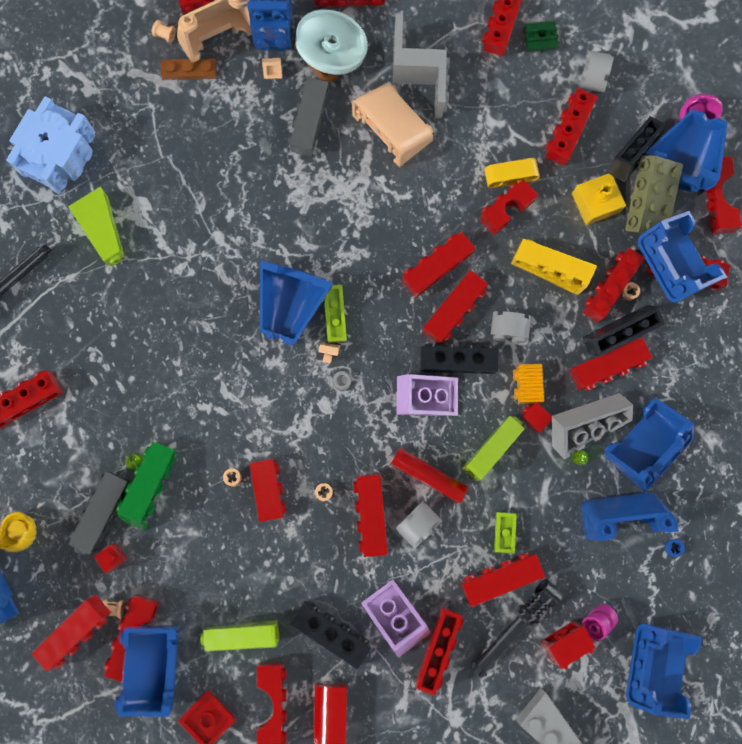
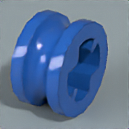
[665,539,685,557]

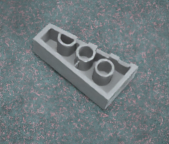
[552,393,633,459]
[516,688,582,744]

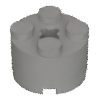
[579,51,614,92]
[490,311,531,343]
[395,501,443,549]

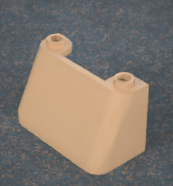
[177,0,252,63]
[352,83,433,168]

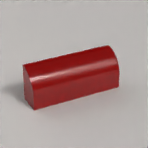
[390,448,468,503]
[313,684,347,744]

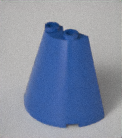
[646,109,728,192]
[260,260,334,346]

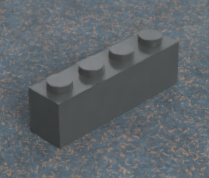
[288,77,329,157]
[68,472,130,555]

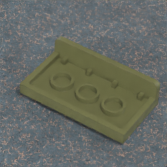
[625,156,683,234]

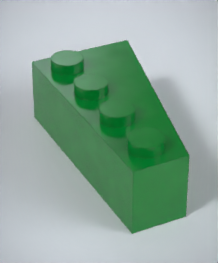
[117,441,176,531]

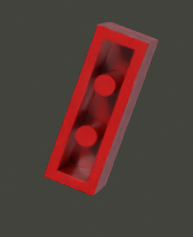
[250,459,287,522]

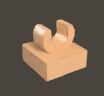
[262,58,282,79]
[319,342,341,363]

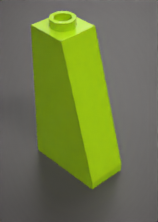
[68,187,125,266]
[462,416,525,481]
[201,620,280,651]

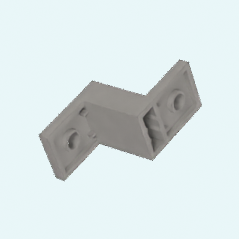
[392,13,450,119]

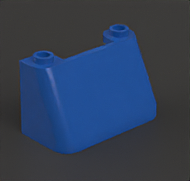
[638,211,727,302]
[604,397,695,492]
[581,493,679,541]
[626,624,702,719]
[115,625,179,717]

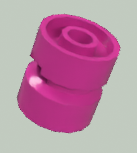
[582,604,618,641]

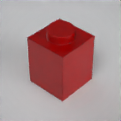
[520,402,552,433]
[94,543,128,573]

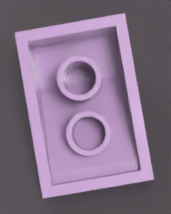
[397,374,458,416]
[361,580,431,658]

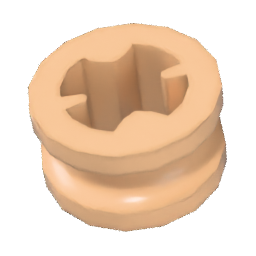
[621,282,640,301]
[223,468,242,486]
[315,483,333,501]

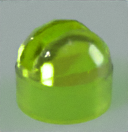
[571,450,588,465]
[125,454,142,470]

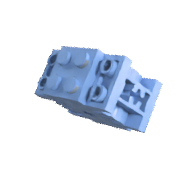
[6,96,95,194]

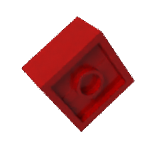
[540,621,596,670]

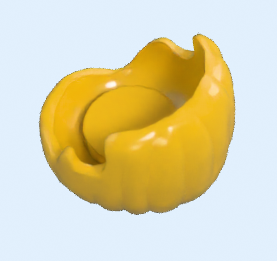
[0,512,37,553]

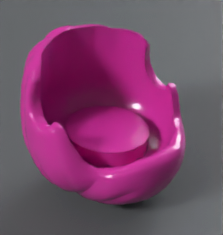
[679,94,722,120]

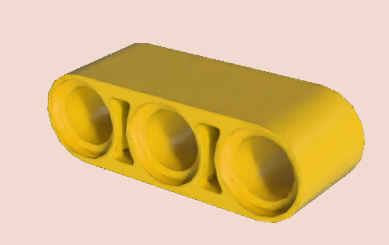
[484,158,540,188]

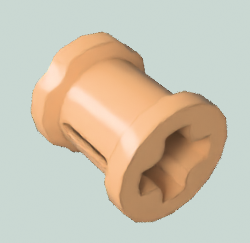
[152,20,176,43]
[102,599,125,619]

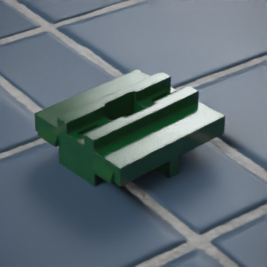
[524,20,559,53]

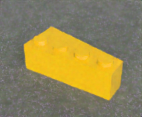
[511,239,597,295]

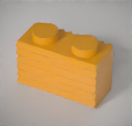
[513,364,544,404]

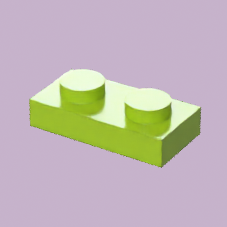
[494,512,517,554]

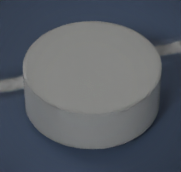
[332,371,352,391]

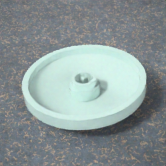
[295,10,368,74]

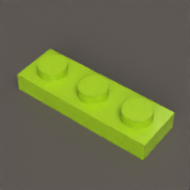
[324,285,347,343]

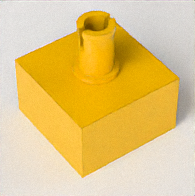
[572,174,626,226]

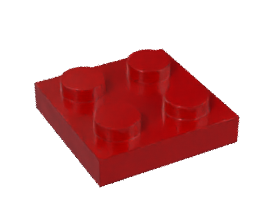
[178,689,237,744]

